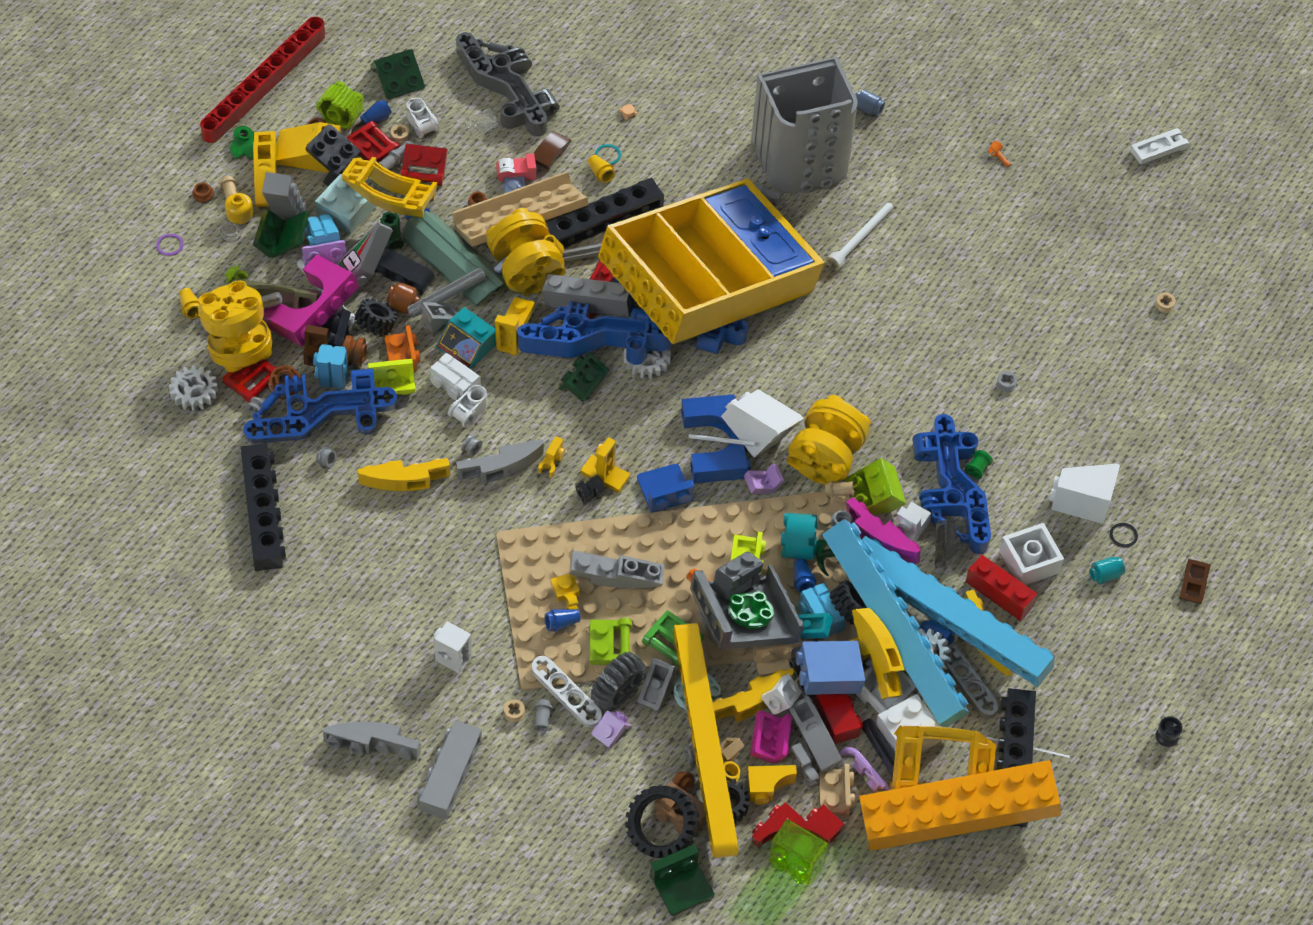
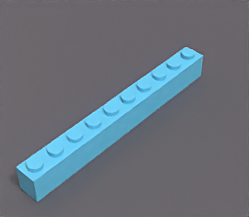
[822,519,969,727]
[862,536,1054,688]

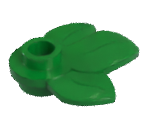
[230,126,257,160]

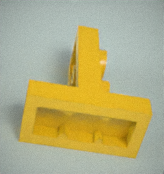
[495,297,535,356]
[580,437,631,493]

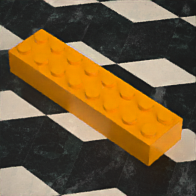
[859,760,1061,850]

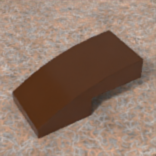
[534,131,571,170]
[303,325,328,367]
[1179,559,1211,604]

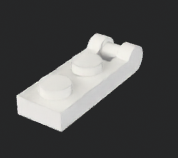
[1130,128,1190,165]

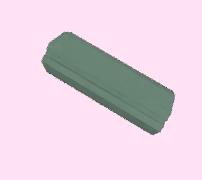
[402,210,506,306]

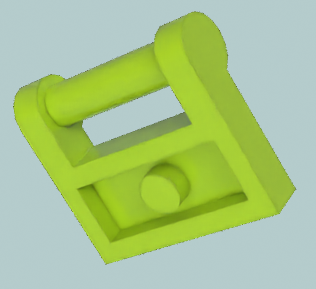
[590,618,632,665]

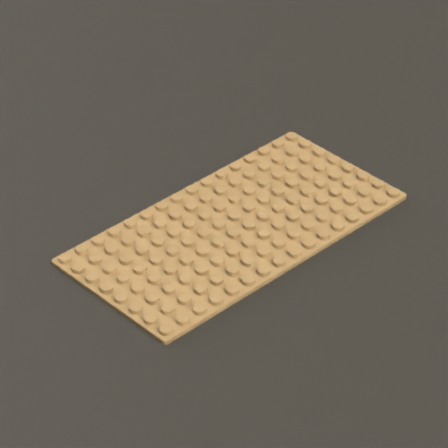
[496,491,858,690]

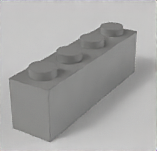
[262,172,306,219]
[542,274,634,318]
[417,720,482,819]

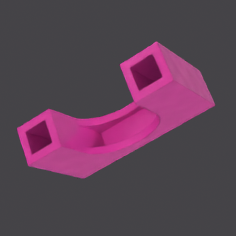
[262,255,359,347]

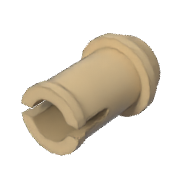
[220,176,237,199]
[825,481,854,498]

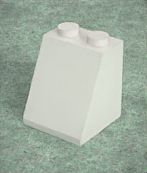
[721,389,804,458]
[1049,464,1120,524]

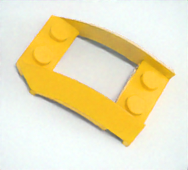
[342,157,437,218]
[888,725,996,790]

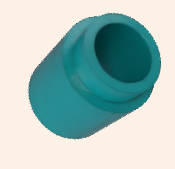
[1089,556,1125,584]

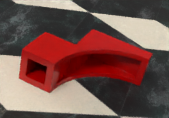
[752,802,845,848]

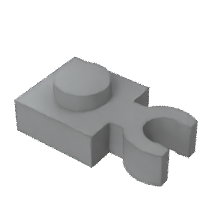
[790,743,819,788]

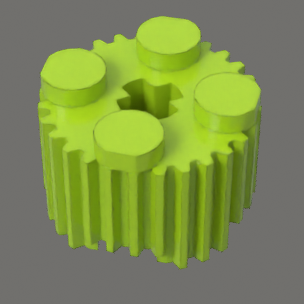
[315,81,364,130]

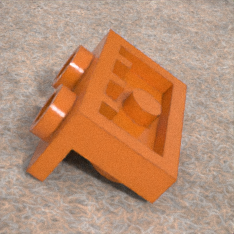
[384,325,421,371]

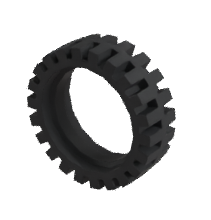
[625,785,700,858]

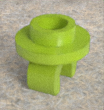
[224,264,248,284]

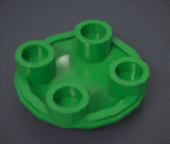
[728,591,774,628]

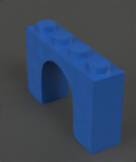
[681,394,751,484]

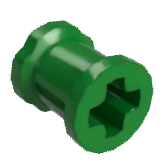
[965,450,993,479]

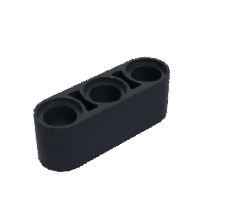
[374,248,435,295]

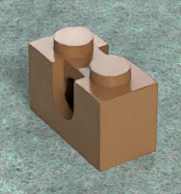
[654,782,706,834]

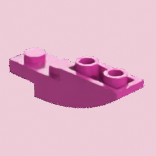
[846,497,921,565]

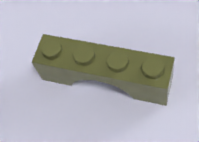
[231,279,322,309]

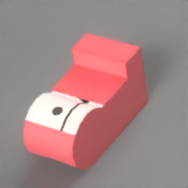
[496,153,536,182]

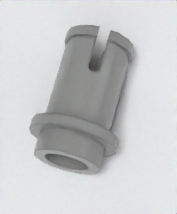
[534,699,553,731]

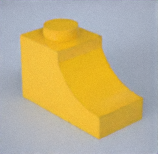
[747,765,797,805]

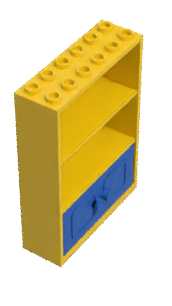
[598,178,825,344]

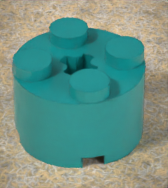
[781,513,818,560]

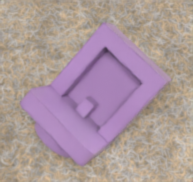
[744,464,784,494]
[591,710,632,748]

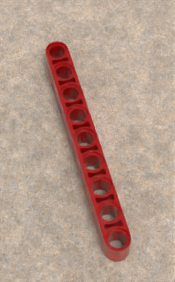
[200,17,325,143]

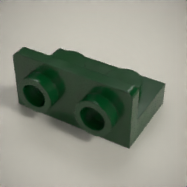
[558,352,610,402]

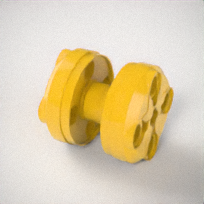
[486,208,566,297]
[198,281,273,372]
[786,395,871,487]

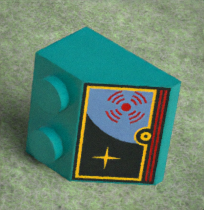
[436,307,496,369]

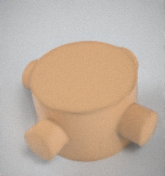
[619,104,637,120]

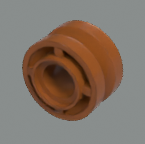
[342,335,367,368]
[268,365,300,399]

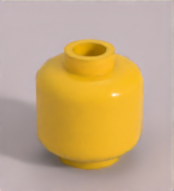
[224,193,253,225]

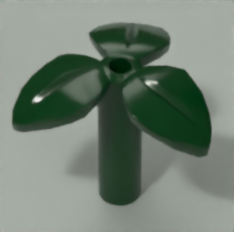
[815,539,836,576]

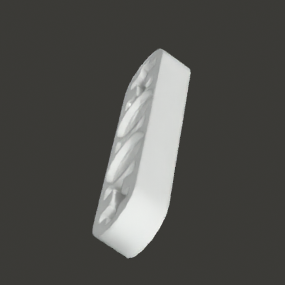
[531,656,602,728]

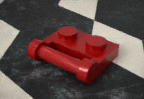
[346,121,400,163]
[401,144,448,186]
[222,360,276,403]

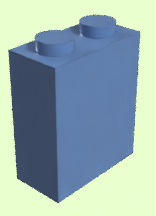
[796,641,865,695]

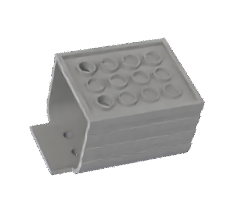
[751,57,858,194]

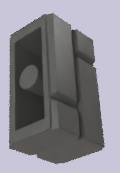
[712,552,763,600]

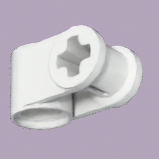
[407,98,440,138]
[448,385,488,428]

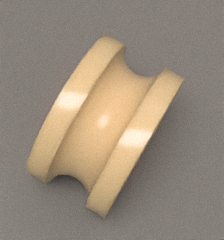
[390,124,409,144]
[1155,293,1176,313]
[504,699,525,723]

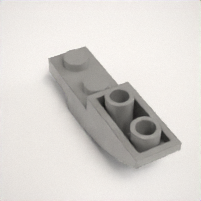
[456,439,544,484]
[569,550,665,588]
[787,686,843,773]
[323,722,421,760]

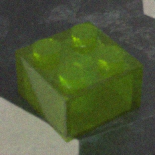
[768,819,829,886]

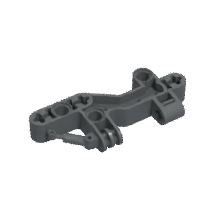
[456,32,560,136]

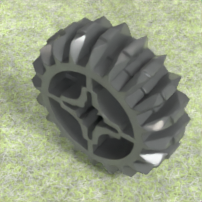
[591,652,646,712]

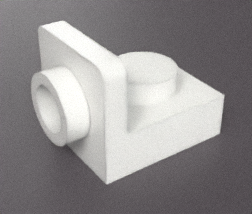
[761,674,802,714]

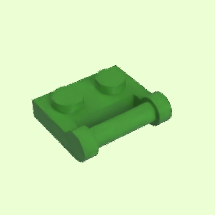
[642,610,704,668]

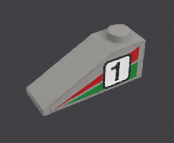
[336,222,393,287]

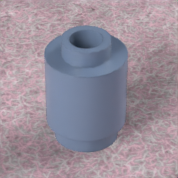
[856,89,885,117]

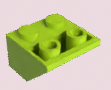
[845,458,906,515]

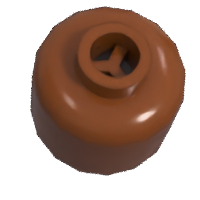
[386,283,420,314]

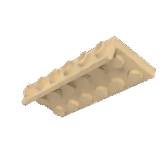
[452,172,589,247]

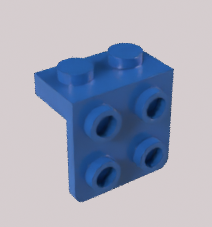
[637,464,695,513]

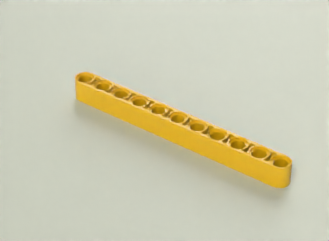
[673,623,739,858]

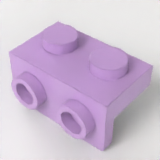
[301,240,347,266]

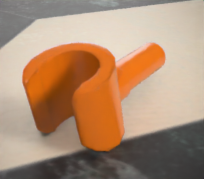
[988,140,1011,167]

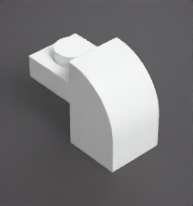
[895,502,931,542]

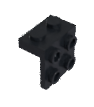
[305,124,361,186]

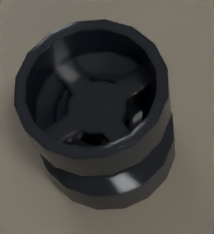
[575,475,605,504]
[1155,716,1183,747]

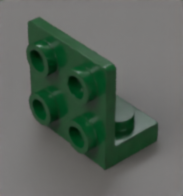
[370,49,425,99]
[253,209,309,258]
[650,844,715,916]

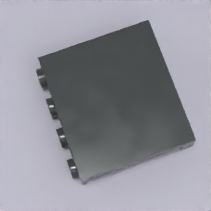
[690,565,804,650]

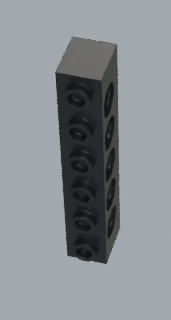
[545,177,664,249]
[240,443,286,571]
[997,688,1036,827]

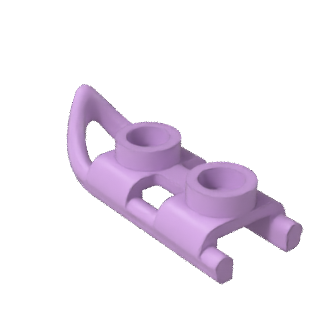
[839,747,891,793]

